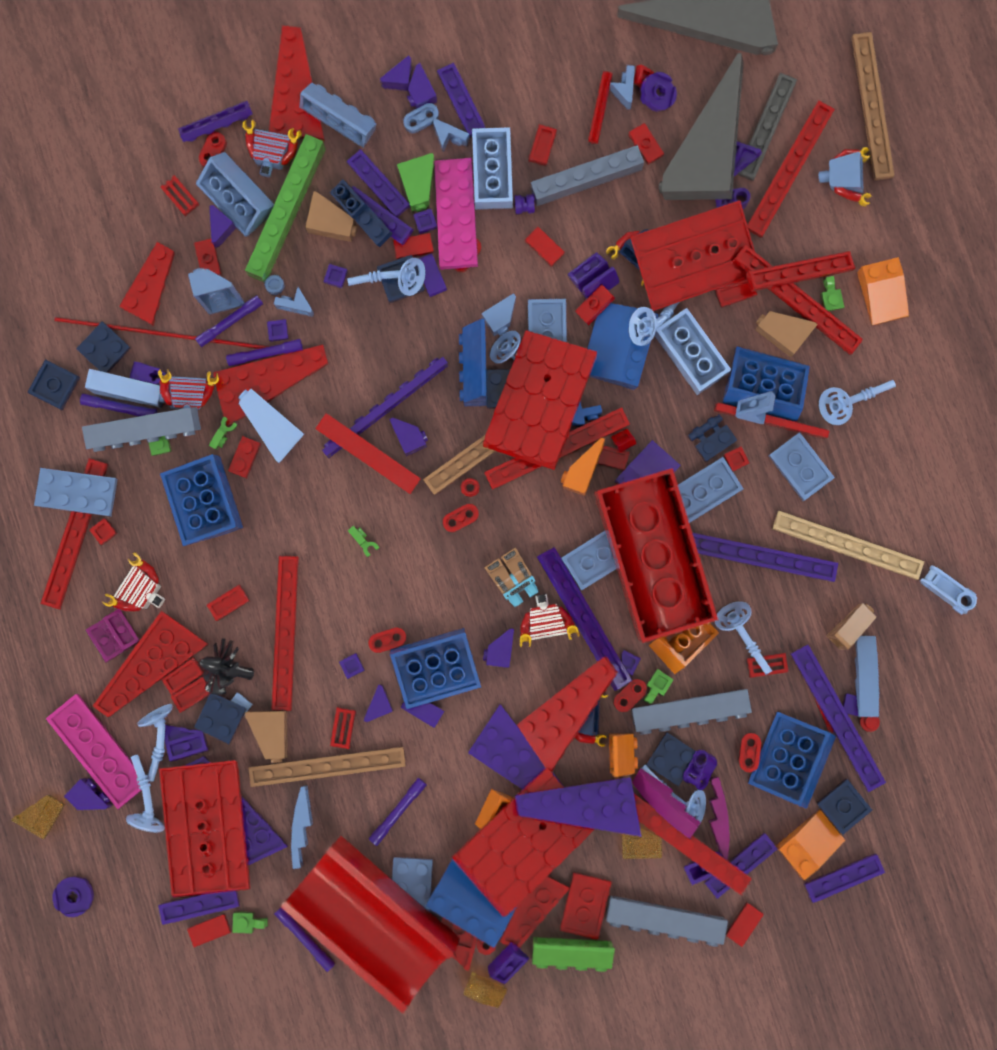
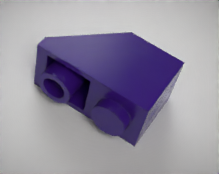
[64,778,113,810]

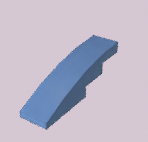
[855,636,879,717]
[291,785,313,869]

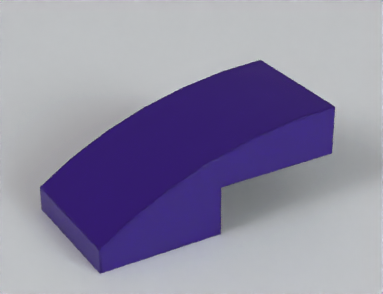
[416,254,447,297]
[401,702,444,728]

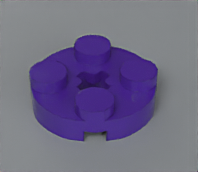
[641,72,677,112]
[52,876,94,917]

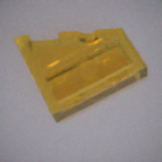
[11,795,66,839]
[622,828,662,859]

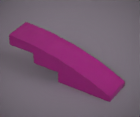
[632,769,701,839]
[708,776,730,859]

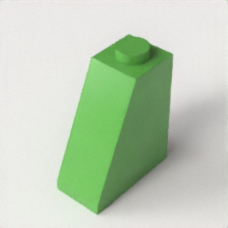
[397,153,435,212]

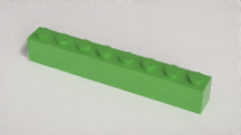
[245,134,326,283]

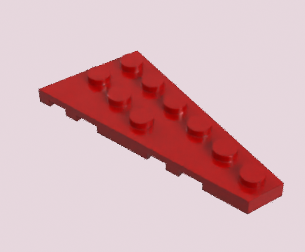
[269,26,325,141]
[213,345,328,427]
[93,611,209,717]
[517,657,618,773]

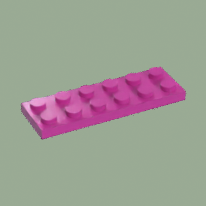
[435,158,478,270]
[46,694,149,809]

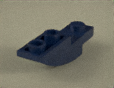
[330,179,393,247]

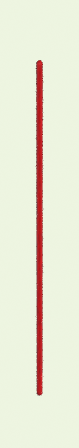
[54,317,270,349]

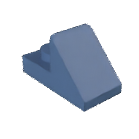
[610,65,634,109]
[433,119,469,152]
[274,287,314,317]
[735,391,775,424]

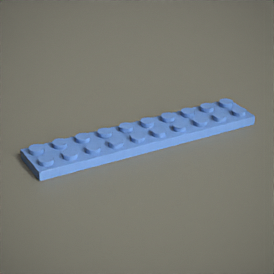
[561,457,743,591]

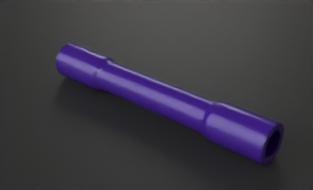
[195,295,263,348]
[226,339,303,366]
[80,394,157,417]
[368,778,427,846]
[274,908,335,972]

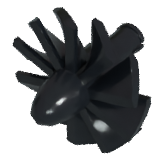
[199,638,254,695]

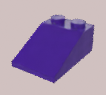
[614,440,681,485]

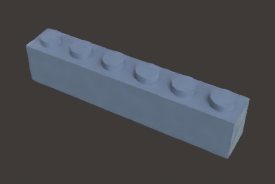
[530,145,644,206]
[82,407,201,452]
[631,689,752,735]
[605,895,728,947]

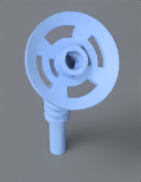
[347,258,425,296]
[629,302,679,346]
[490,331,521,363]
[819,380,896,425]
[715,602,772,675]
[137,704,173,782]
[126,755,165,832]
[640,764,706,825]

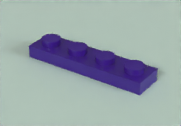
[437,63,486,138]
[178,101,253,142]
[347,149,410,217]
[352,186,414,245]
[704,833,777,899]
[804,853,885,903]
[158,891,240,925]

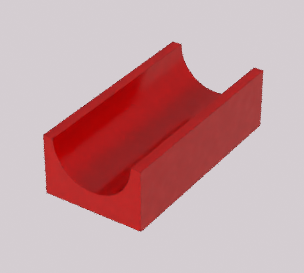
[594,468,718,643]
[281,836,460,1013]

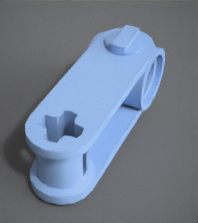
[920,565,977,615]

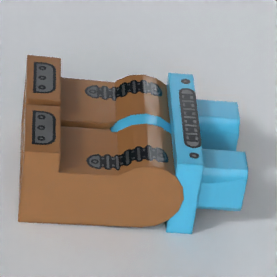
[484,547,538,607]

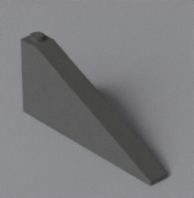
[617,0,778,56]
[659,53,744,200]

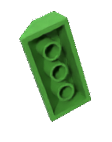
[532,937,614,972]

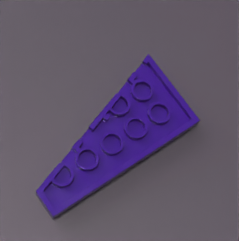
[468,704,565,790]
[186,756,288,865]
[515,777,641,837]

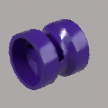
[515,194,535,214]

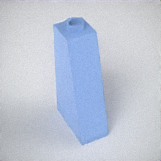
[85,369,165,408]
[238,389,304,463]

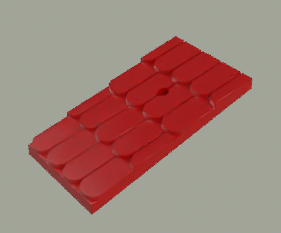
[630,200,755,311]
[483,330,597,470]
[159,760,251,897]
[452,768,595,917]

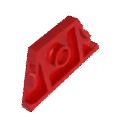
[441,917,477,971]

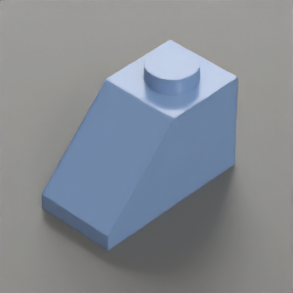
[482,293,516,336]

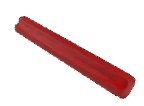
[588,71,613,144]

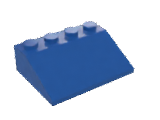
[587,303,659,390]
[459,319,487,406]
[722,347,810,422]
[160,454,243,546]
[390,628,481,709]
[748,712,836,809]
[426,859,516,948]

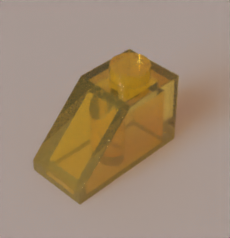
[463,972,507,1008]

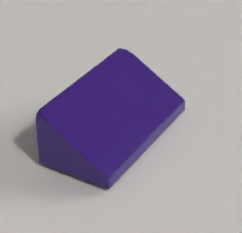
[567,252,610,292]
[582,267,619,299]
[488,942,529,984]

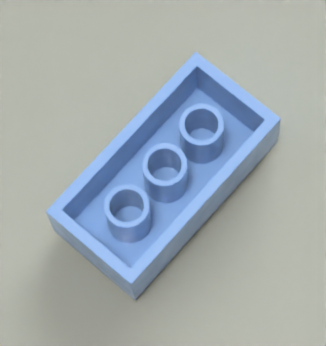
[472,127,513,209]
[654,308,731,395]

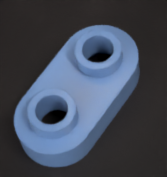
[403,103,439,133]

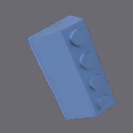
[300,83,376,148]
[196,152,274,237]
[188,268,245,315]

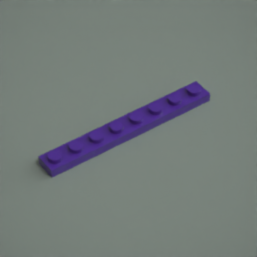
[322,357,448,458]
[692,533,838,582]
[537,547,632,691]
[790,645,886,792]

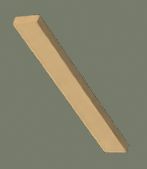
[772,511,924,580]

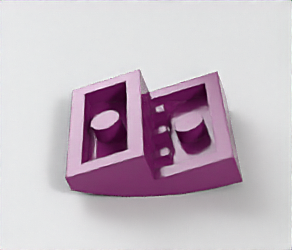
[85,609,140,663]

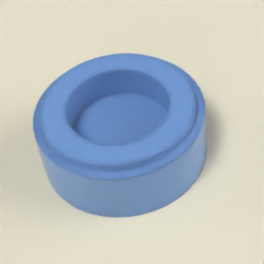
[265,275,284,295]

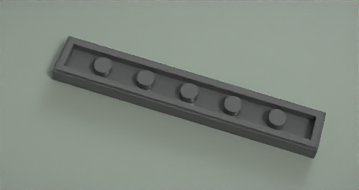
[737,73,797,181]

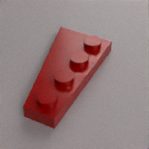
[119,242,175,326]
[500,876,570,948]

